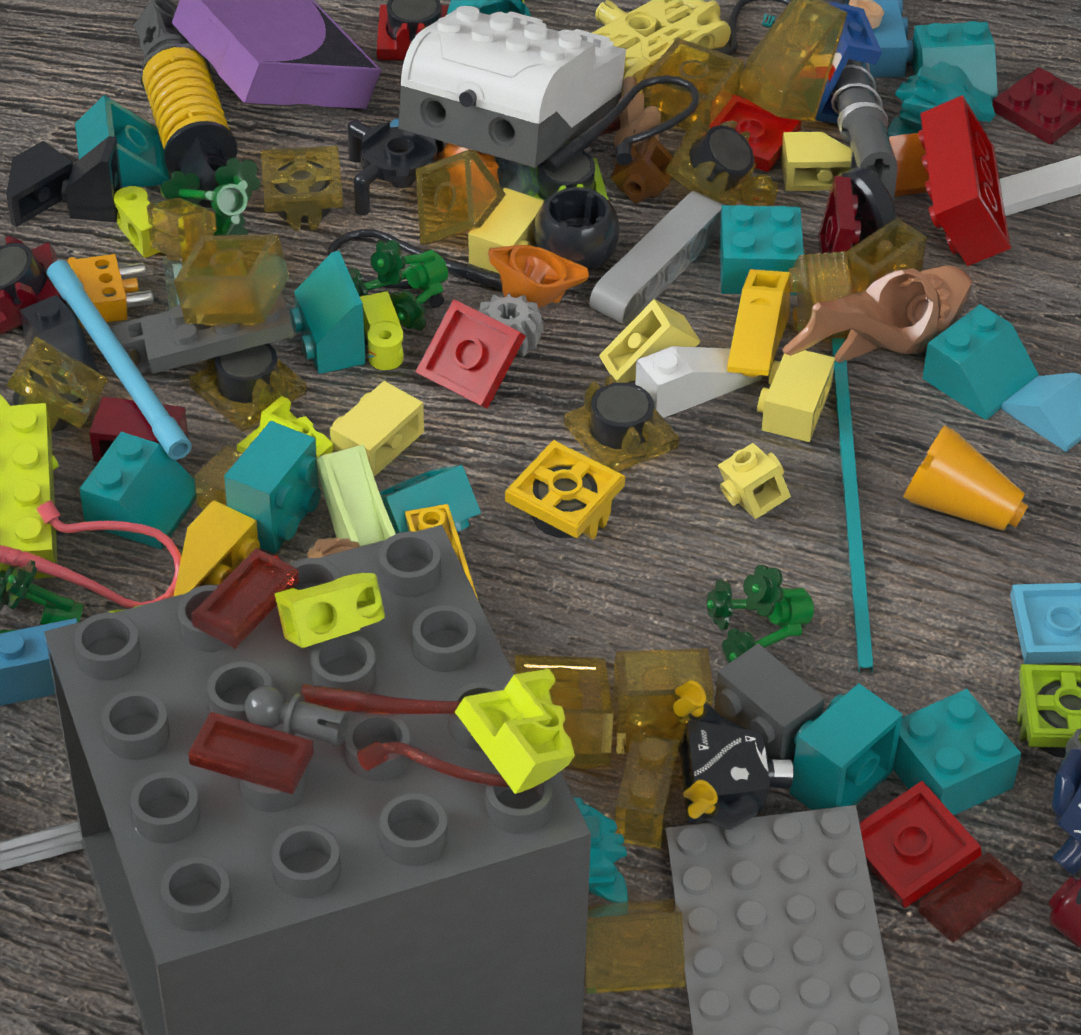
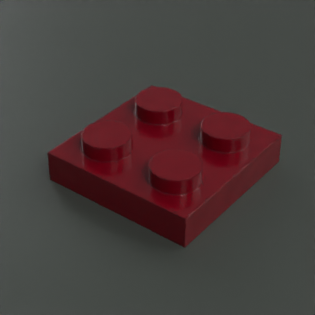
[992,67,1081,145]
[818,176,861,289]

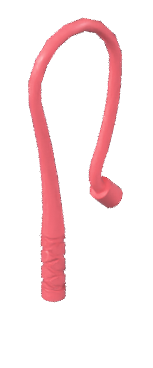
[0,500,182,609]

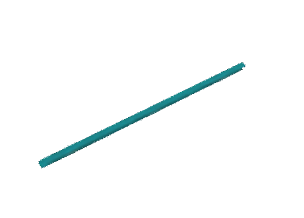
[831,338,873,673]

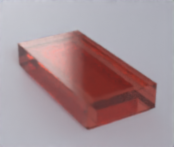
[191,548,299,649]
[188,712,314,795]
[918,852,1023,943]

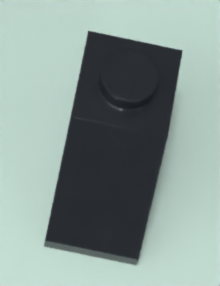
[62,136,123,222]
[6,141,73,227]
[20,295,100,385]

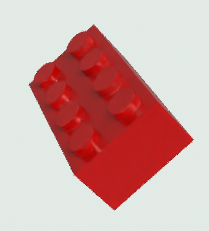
[918,95,1011,266]

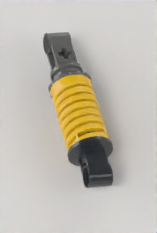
[134,0,237,208]

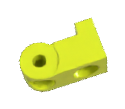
[114,186,179,258]
[360,291,404,370]
[274,573,385,648]

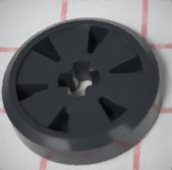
[838,167,897,255]

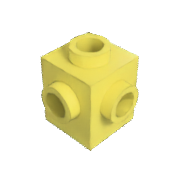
[718,443,791,520]

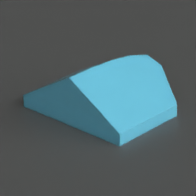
[1001,373,1081,452]

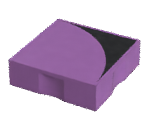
[172,0,382,109]

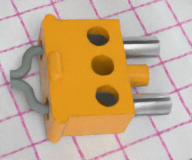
[65,254,154,329]

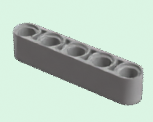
[589,191,724,325]

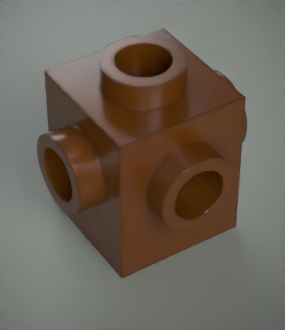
[610,136,678,204]

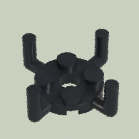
[347,120,452,215]

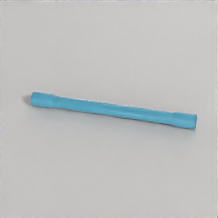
[47,260,192,460]

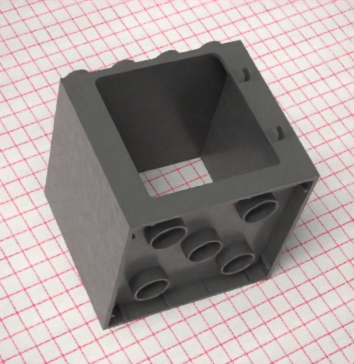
[44,525,591,1035]

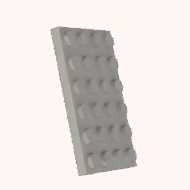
[666,805,900,1035]

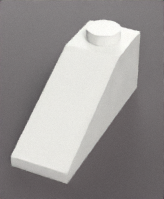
[635,346,762,421]

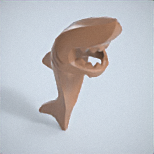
[782,265,972,363]

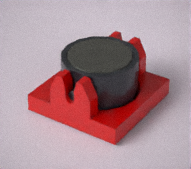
[377,0,449,60]

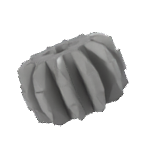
[478,292,543,357]

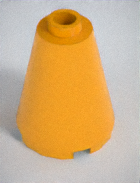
[903,425,1029,531]

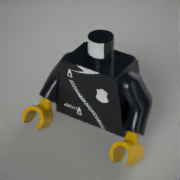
[673,680,793,830]

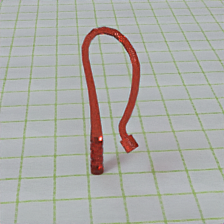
[301,684,510,787]

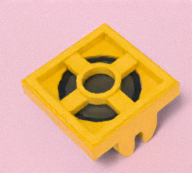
[505,440,625,540]

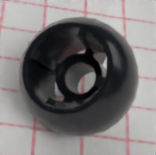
[533,187,620,271]

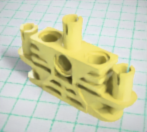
[592,0,731,97]

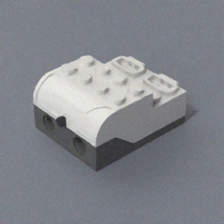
[398,6,626,167]

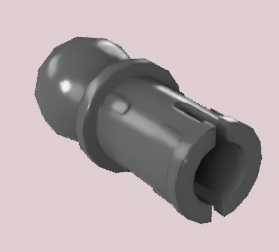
[245,686,350,746]

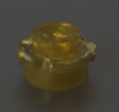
[741,174,778,206]

